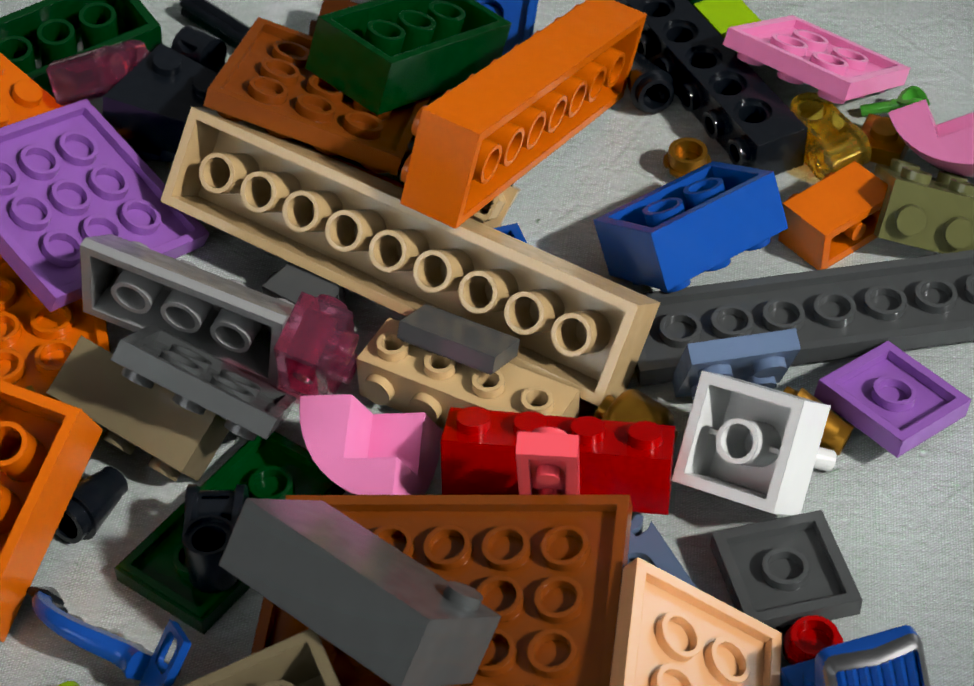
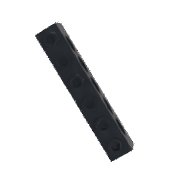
[615,0,808,175]

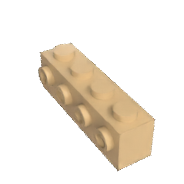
[356,317,580,428]

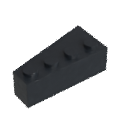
[103,43,314,156]

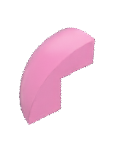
[888,99,974,178]
[299,394,443,495]

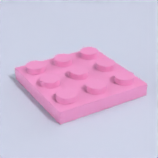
[723,15,910,104]

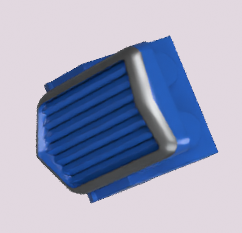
[780,625,930,686]

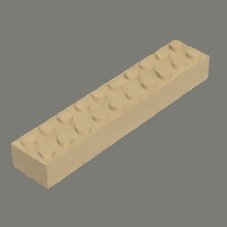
[160,107,661,407]

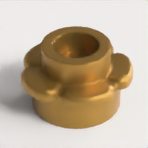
[663,137,711,179]

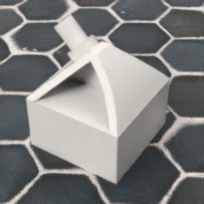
[671,371,836,515]

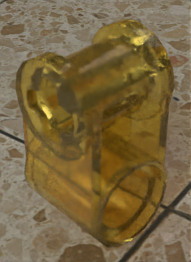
[790,92,872,181]

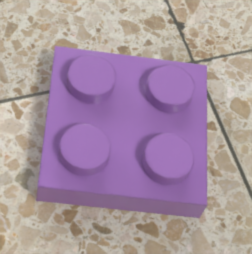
[814,341,972,458]

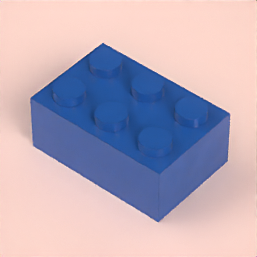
[593,161,788,293]

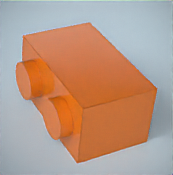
[778,161,888,270]

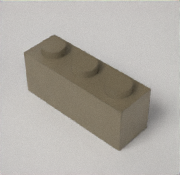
[46,336,229,482]

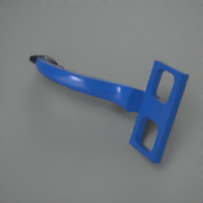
[27,587,192,686]

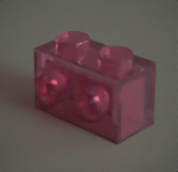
[274,292,359,396]

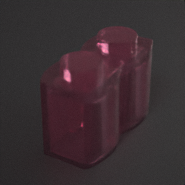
[46,40,150,106]

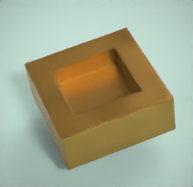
[852,113,909,166]

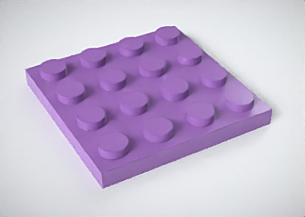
[0,98,210,312]

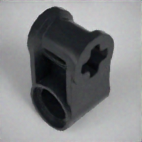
[182,484,249,593]

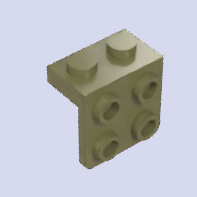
[874,158,974,254]

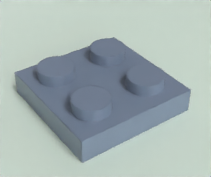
[672,328,801,400]

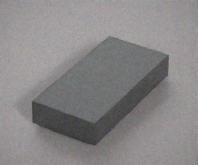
[397,304,520,375]

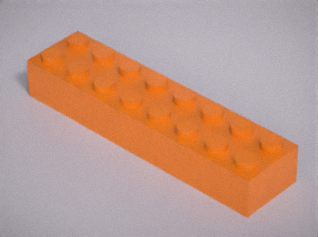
[400,0,647,229]

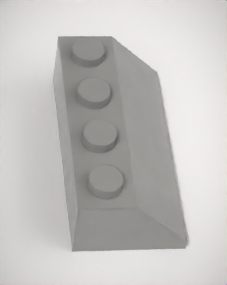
[80,234,307,388]

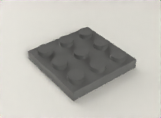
[110,324,297,441]

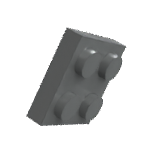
[710,510,862,631]

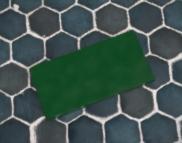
[114,431,346,635]

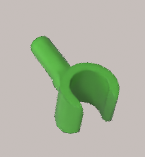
[860,86,930,117]

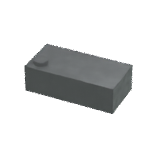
[219,498,501,686]

